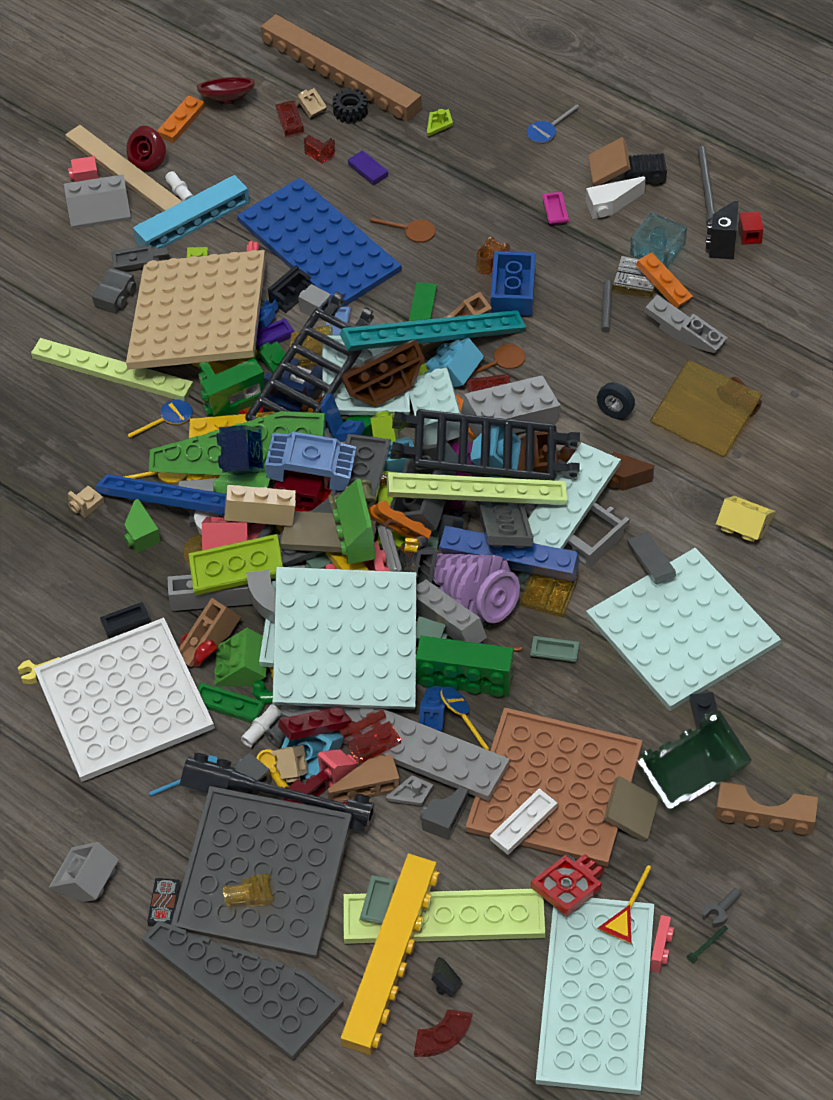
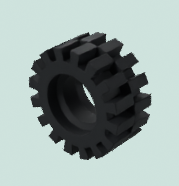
[332,88,368,124]

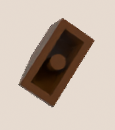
[607,451,655,491]

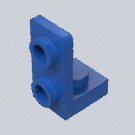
[321,394,365,441]
[419,686,446,732]

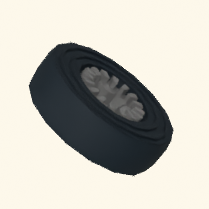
[597,382,635,419]

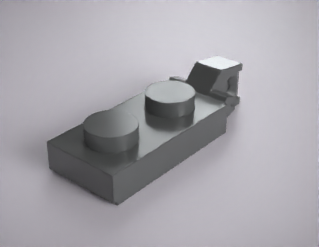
[111,245,170,271]

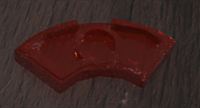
[414,1009,473,1057]

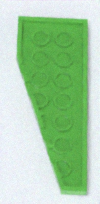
[149,411,326,476]

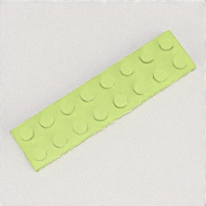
[344,889,545,944]

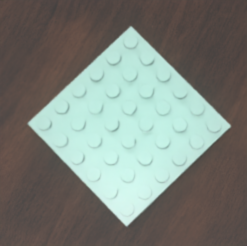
[586,548,781,711]
[272,567,416,710]

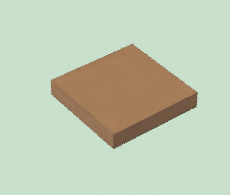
[589,137,631,186]

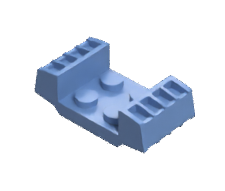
[265,432,356,490]

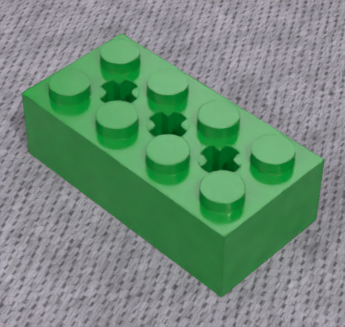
[416,635,514,697]

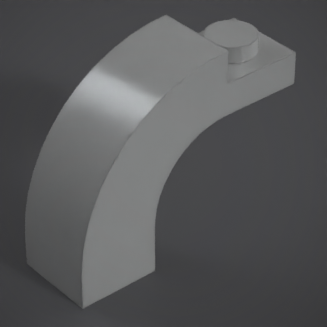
[246,570,275,623]

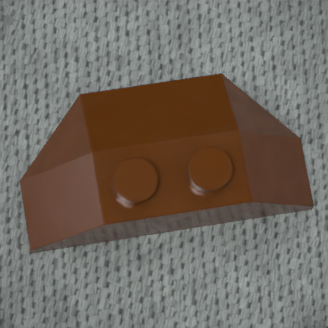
[341,339,425,407]

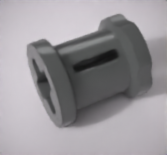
[265,716,286,747]

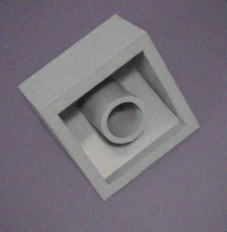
[49,842,119,902]

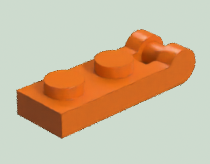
[368,501,432,540]

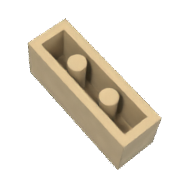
[224,485,295,526]

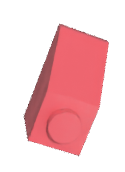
[318,749,357,787]

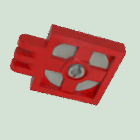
[531,854,604,916]

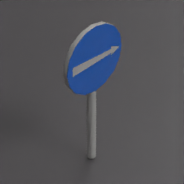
[527,105,579,144]

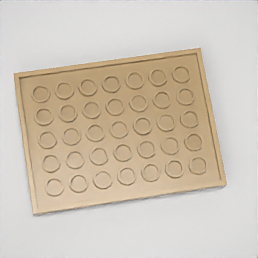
[126,250,266,370]

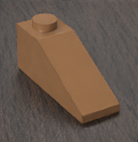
[179,598,241,667]
[327,754,399,803]

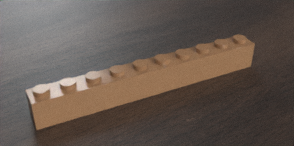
[261,14,422,122]

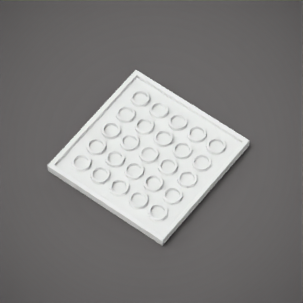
[34,618,215,782]

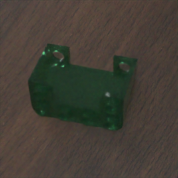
[637,711,752,813]

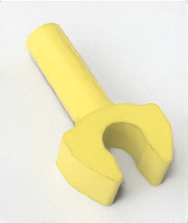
[18,657,60,684]

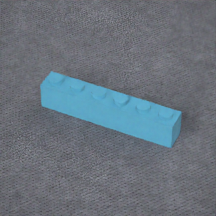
[133,175,249,249]

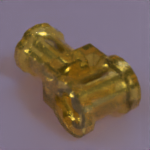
[223,874,275,908]

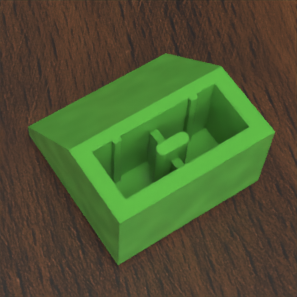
[214,628,266,686]

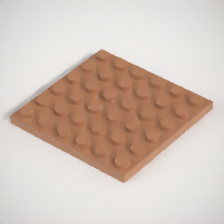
[465,707,643,867]

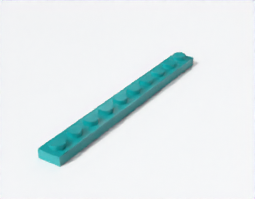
[339,310,526,351]

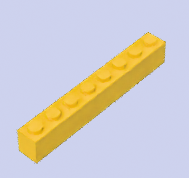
[341,853,440,1055]

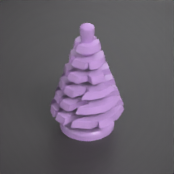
[433,553,520,623]

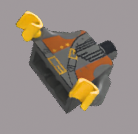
[398,536,438,586]

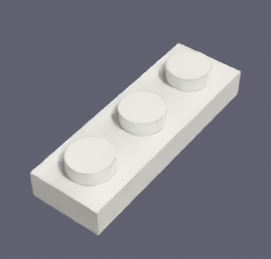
[490,789,557,855]

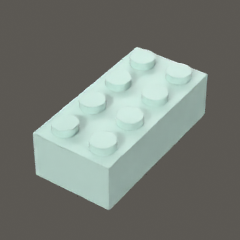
[409,367,461,446]

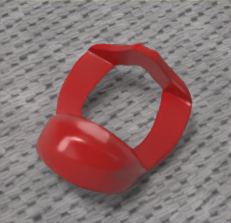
[178,633,219,667]

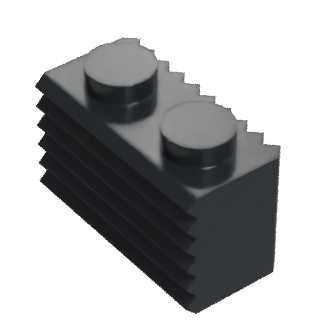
[624,153,667,185]

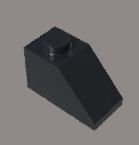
[438,509,471,541]

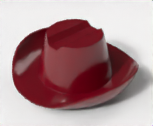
[126,126,166,172]

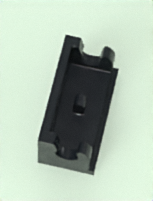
[268,265,311,313]

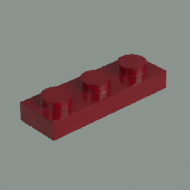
[278,707,352,740]

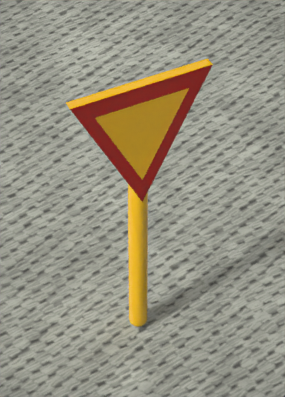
[597,865,651,944]

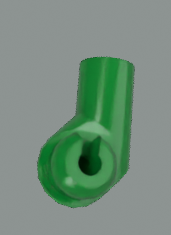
[252,680,273,704]

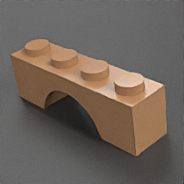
[418,292,492,355]
[715,782,818,835]

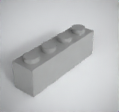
[416,579,487,643]

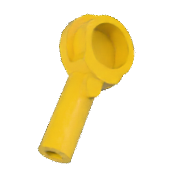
[256,749,289,789]

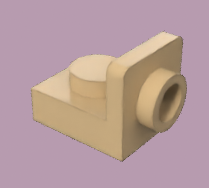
[295,88,327,118]
[67,486,104,518]

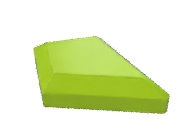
[427,109,453,136]

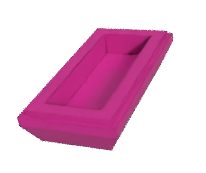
[542,192,569,225]

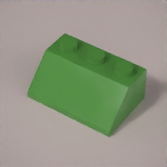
[332,479,376,564]

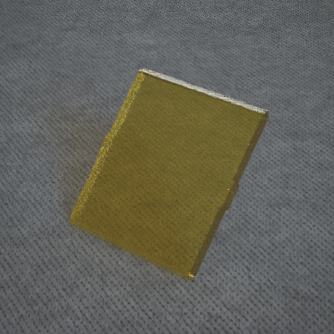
[650,360,762,457]

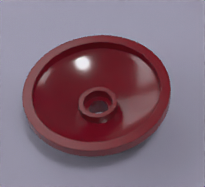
[197,77,255,104]

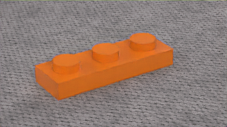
[157,95,205,143]
[636,252,693,309]

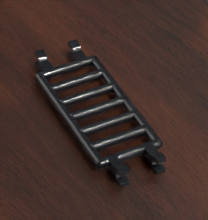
[245,291,374,422]
[390,409,580,481]

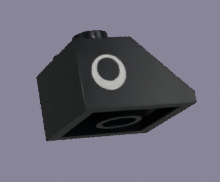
[706,201,739,259]

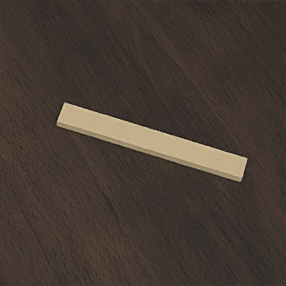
[65,125,183,212]

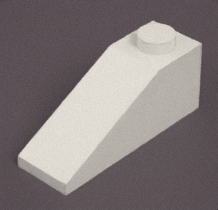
[586,176,645,219]

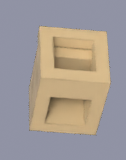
[272,745,308,782]

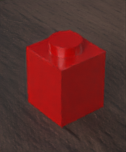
[738,212,764,245]

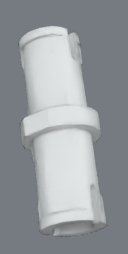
[165,171,193,201]
[241,704,281,748]

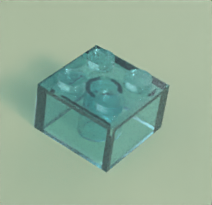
[630,212,687,268]

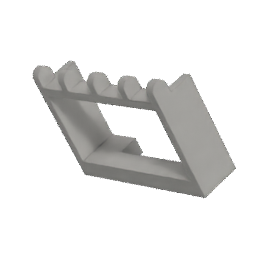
[524,475,631,569]

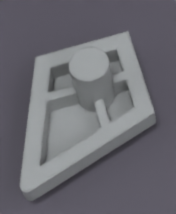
[386,775,433,806]

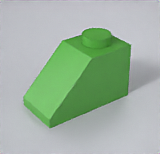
[123,499,161,553]

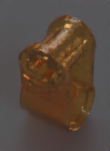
[476,236,510,274]

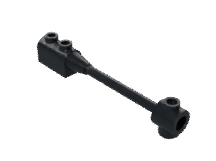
[180,753,375,831]

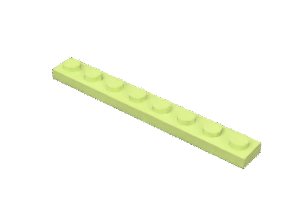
[31,338,194,401]
[387,472,567,505]

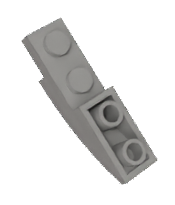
[644,295,728,353]

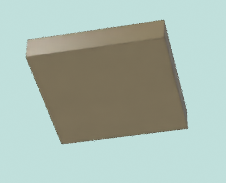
[603,776,659,842]

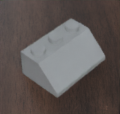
[64,175,131,229]

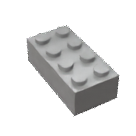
[461,375,561,438]

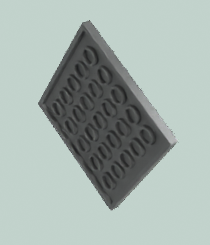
[171,786,352,958]

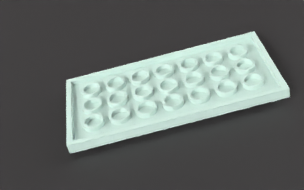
[536,898,654,1095]

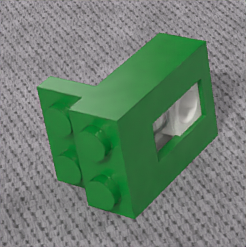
[198,358,264,417]

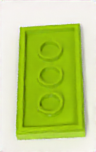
[189,534,283,595]

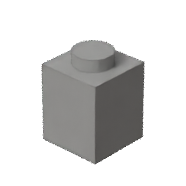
[299,284,331,321]

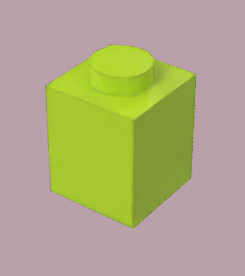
[370,410,399,442]

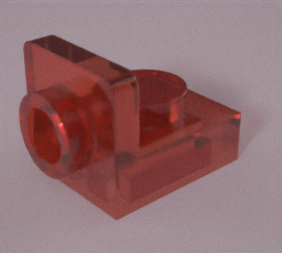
[304,135,335,164]

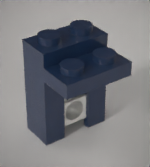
[262,358,322,412]

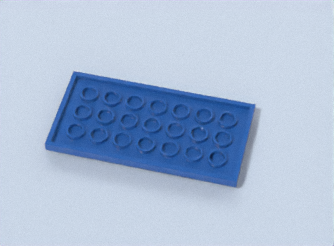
[237,177,402,307]

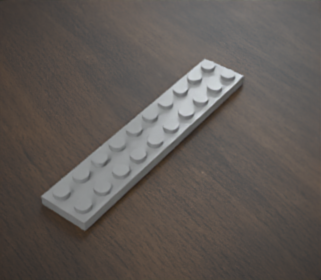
[280,705,510,801]

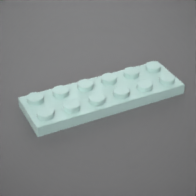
[528,443,621,549]

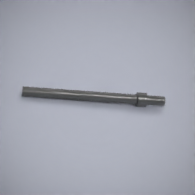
[698,146,715,225]

